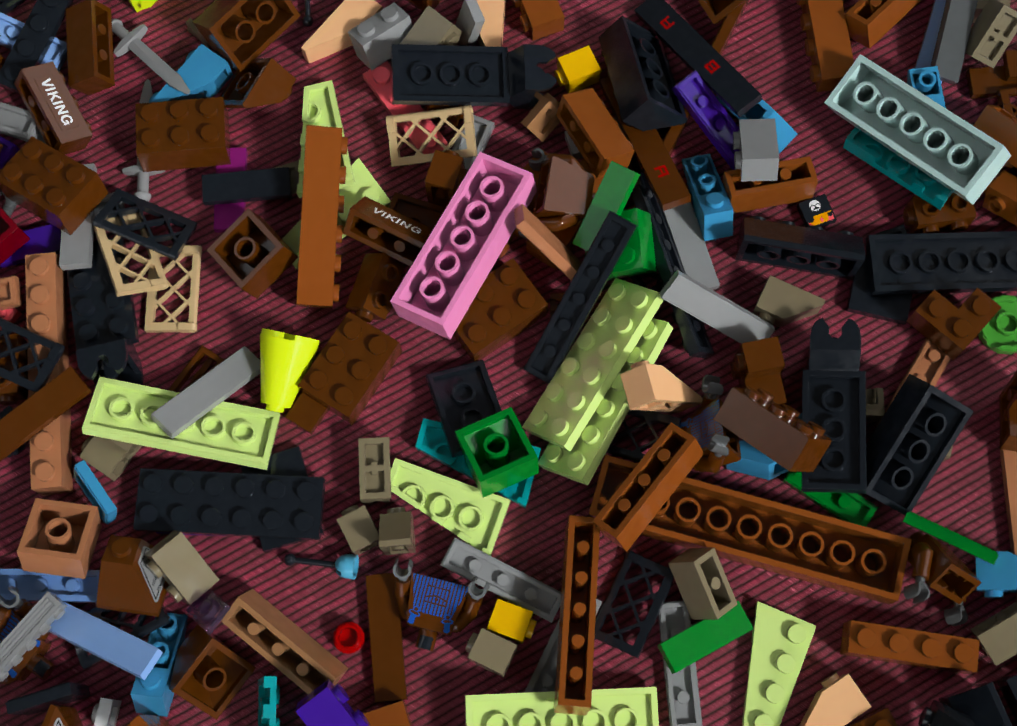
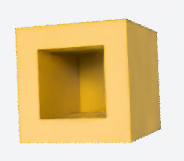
[554,45,601,93]
[487,599,537,644]

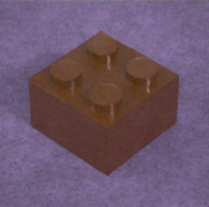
[207,208,298,298]

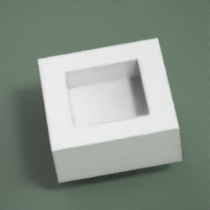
[91,698,121,726]

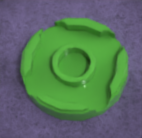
[978,295,1017,355]

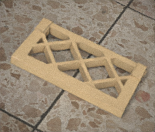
[386,105,477,167]
[93,213,169,297]
[144,245,202,333]

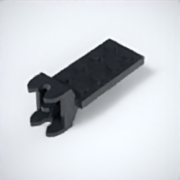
[391,44,557,109]
[67,237,143,388]
[801,318,867,494]

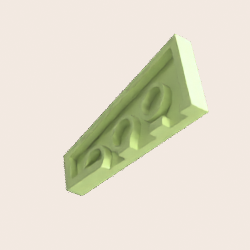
[297,80,355,198]
[282,158,391,269]
[391,458,511,556]
[742,601,816,726]

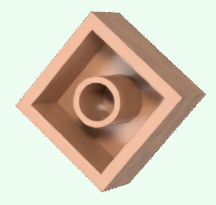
[17,498,102,579]

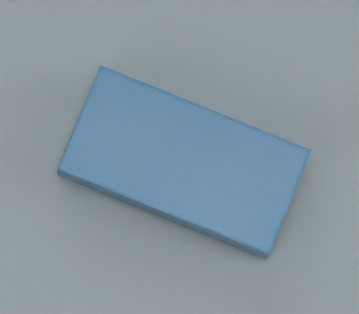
[74,460,117,524]

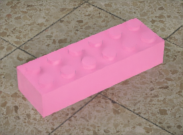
[390,152,537,340]

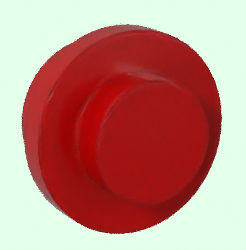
[333,622,365,654]

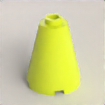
[260,328,320,413]

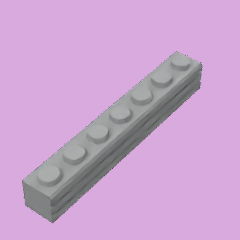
[0,591,67,682]

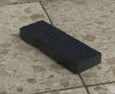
[202,167,292,206]

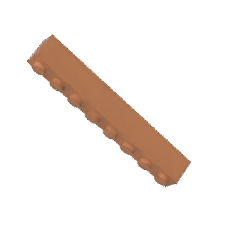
[25,252,73,496]

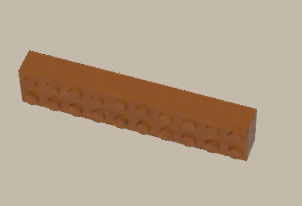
[588,455,912,605]

